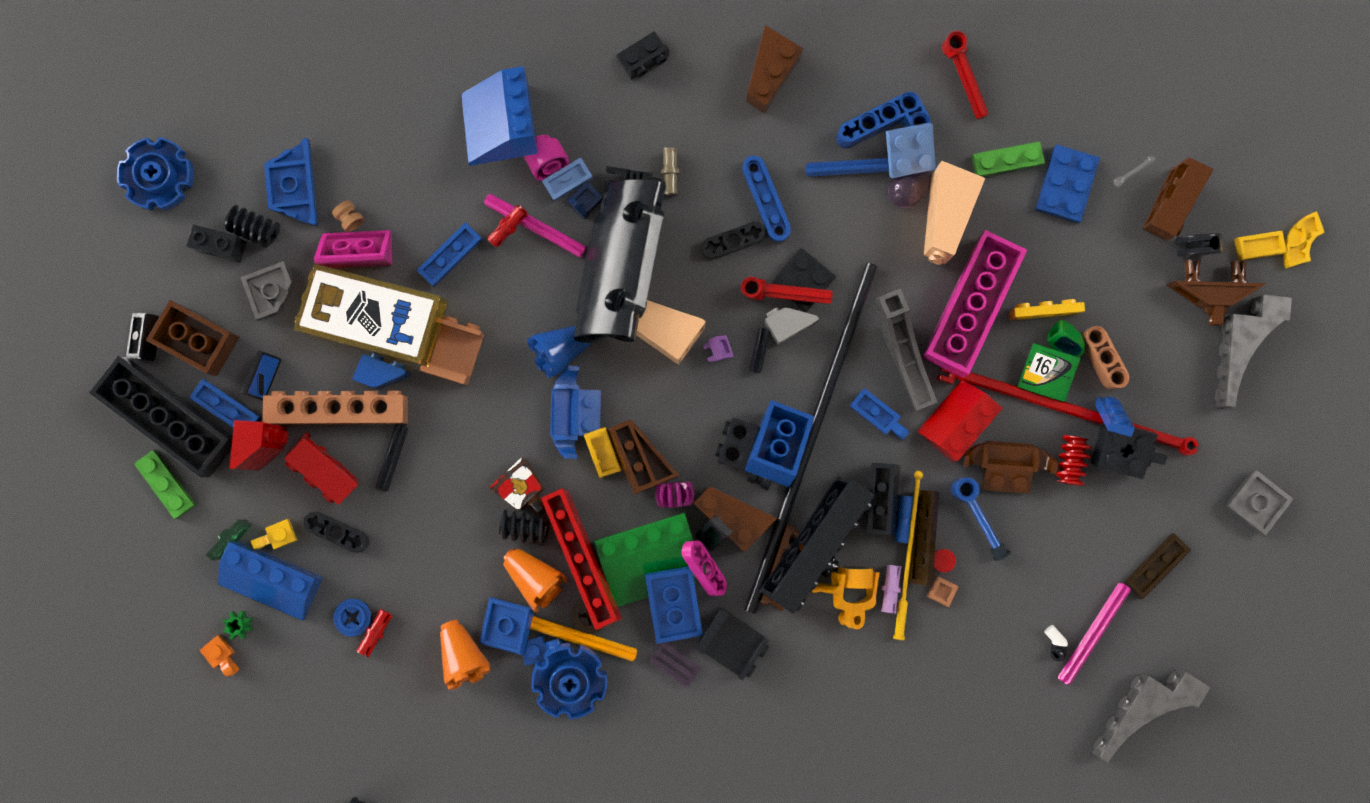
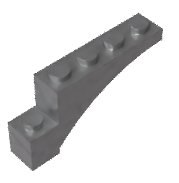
[875,288,938,412]
[1215,294,1292,409]
[1092,669,1211,763]

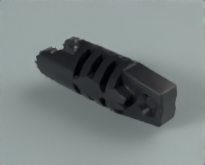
[604,166,664,186]

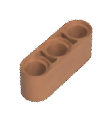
[1081,326,1130,390]

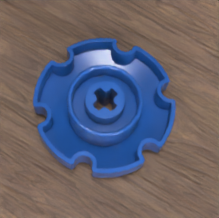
[117,137,194,211]
[531,643,607,720]

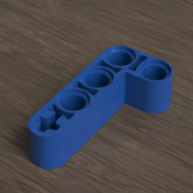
[836,92,931,148]

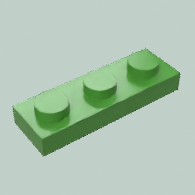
[972,141,1045,177]
[134,450,196,519]

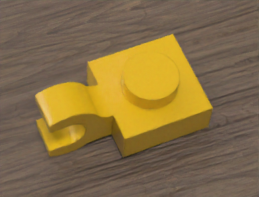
[251,519,298,550]

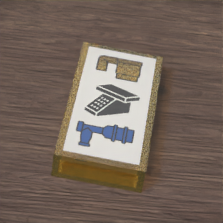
[294,264,449,368]

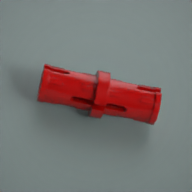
[488,205,528,247]
[356,608,393,658]

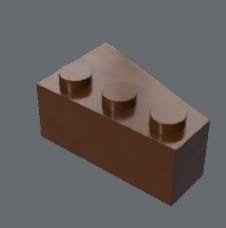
[607,419,679,495]

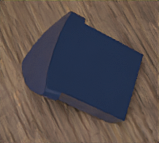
[566,181,603,219]

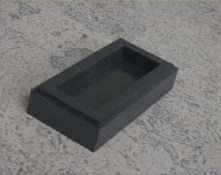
[695,515,732,550]

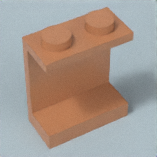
[420,316,485,386]

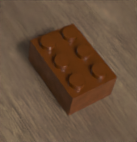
[146,300,240,376]

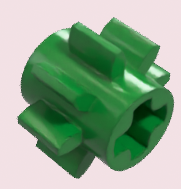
[222,610,254,640]

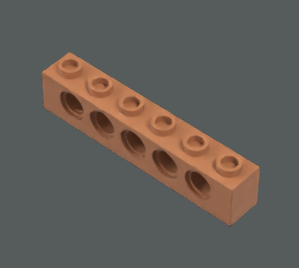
[263,391,408,425]

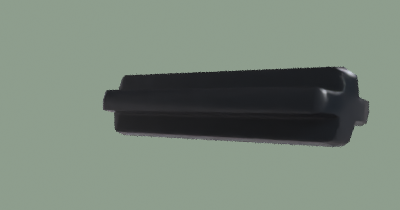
[375,424,408,491]

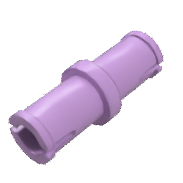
[881,565,902,614]

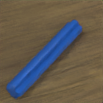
[805,158,889,177]

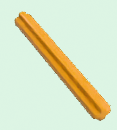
[530,616,637,661]

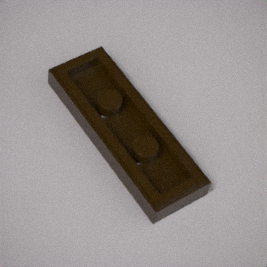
[1124,533,1191,599]

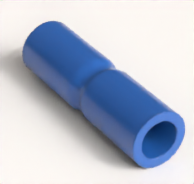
[894,495,913,543]

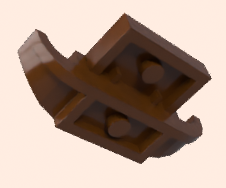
[963,440,1058,494]

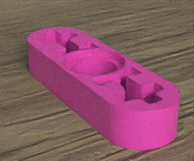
[682,541,727,596]

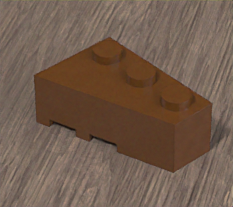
[746,25,803,113]
[1142,157,1214,241]
[694,486,777,552]

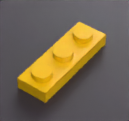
[1009,299,1085,320]

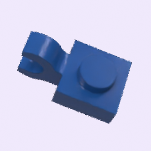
[523,635,562,666]

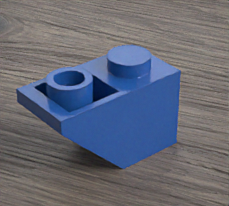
[352,352,411,390]

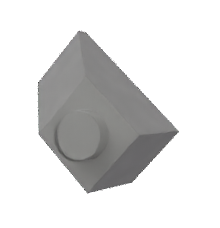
[764,307,819,346]

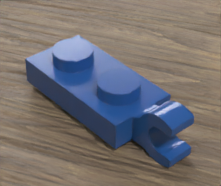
[849,388,909,440]

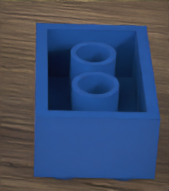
[745,400,815,487]

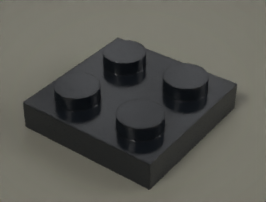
[771,248,836,312]

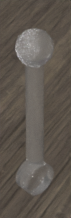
[1114,156,1156,186]

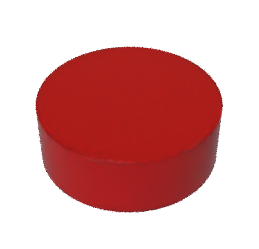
[934,549,956,572]

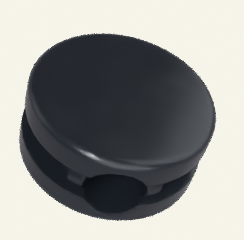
[1176,233,1223,257]

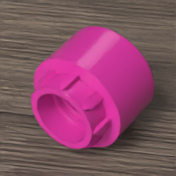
[524,135,570,181]

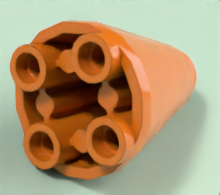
[440,620,491,690]

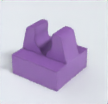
[703,335,734,362]

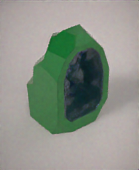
[1047,320,1086,357]

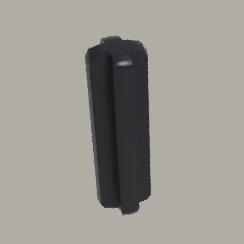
[749,328,770,373]

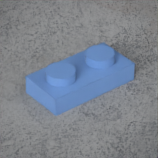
[542,157,593,202]

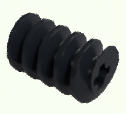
[225,204,280,248]
[499,509,550,546]

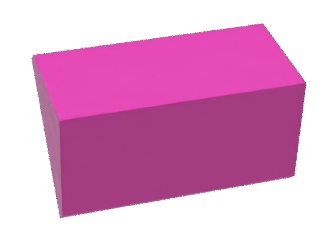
[314,230,392,269]

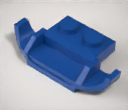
[550,366,601,459]

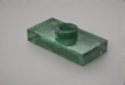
[206,519,252,561]

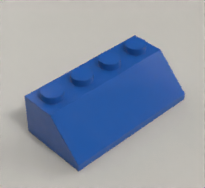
[218,541,323,621]

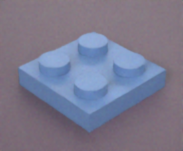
[886,123,936,178]

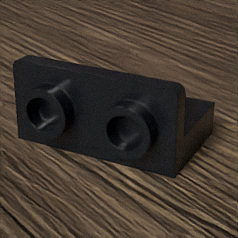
[617,31,669,80]

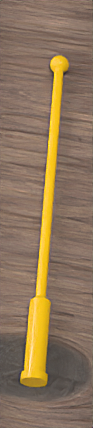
[893,471,923,640]

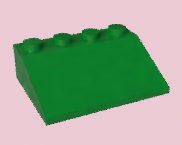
[594,513,699,607]

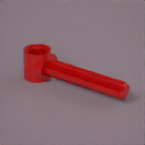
[942,31,989,119]
[741,277,833,304]

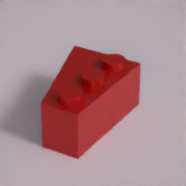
[284,431,359,505]

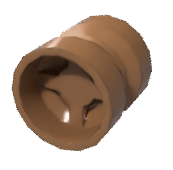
[332,200,365,232]

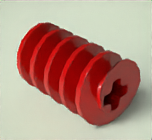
[1055,435,1092,486]

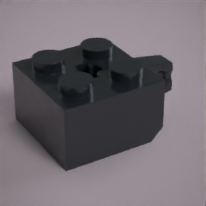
[1090,422,1168,479]

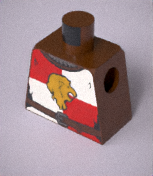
[489,457,545,514]

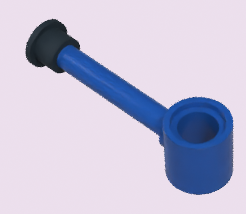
[951,478,1011,561]

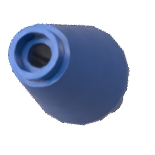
[527,326,591,378]

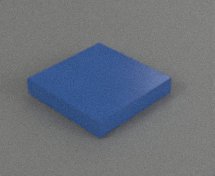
[479,597,534,655]

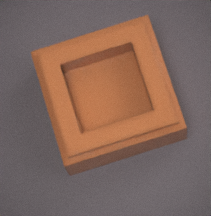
[927,576,959,607]

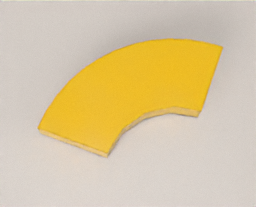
[1283,211,1325,269]

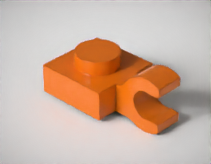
[200,634,240,677]

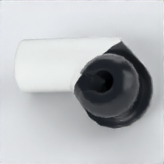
[1044,625,1068,662]

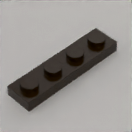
[908,490,939,586]

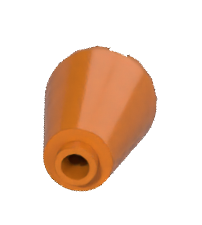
[503,548,568,612]

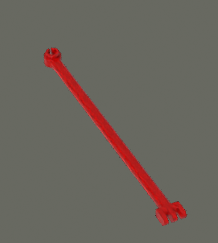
[937,368,1199,456]

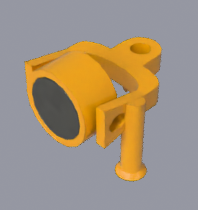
[812,566,880,630]

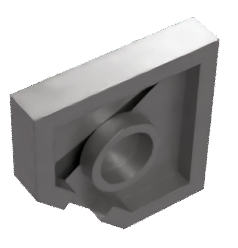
[240,261,294,321]

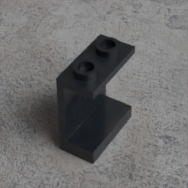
[695,607,769,681]

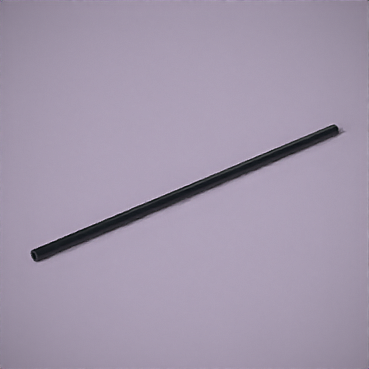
[744,263,877,614]

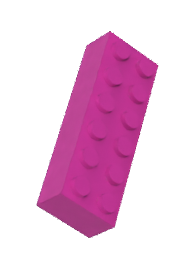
[921,230,1027,378]

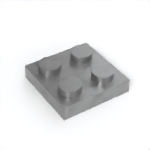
[1225,470,1293,536]

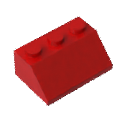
[917,381,1003,462]
[230,420,289,471]

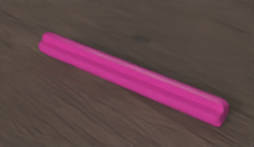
[484,194,586,258]
[1058,583,1131,685]

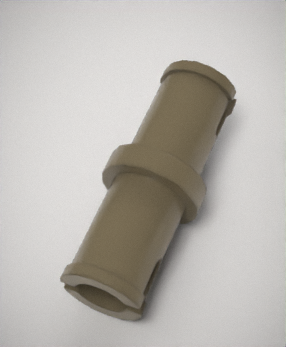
[661,148,679,196]

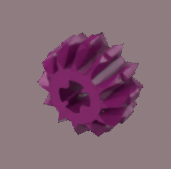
[655,481,694,508]

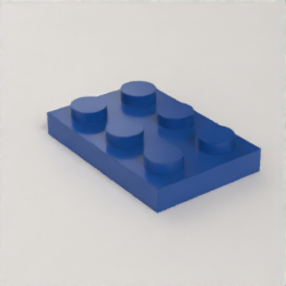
[1035,144,1100,224]
[645,566,703,644]

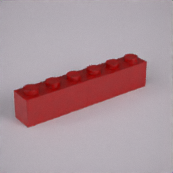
[541,488,623,630]

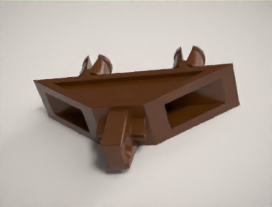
[1166,259,1267,326]

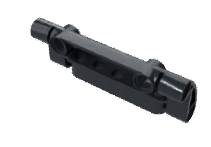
[573,180,665,344]

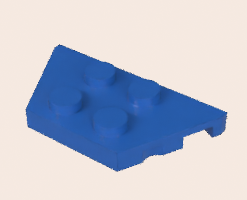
[264,138,318,226]

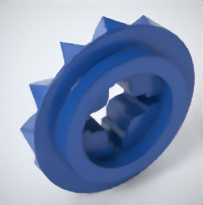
[333,599,372,637]

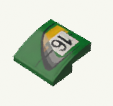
[1017,343,1081,402]

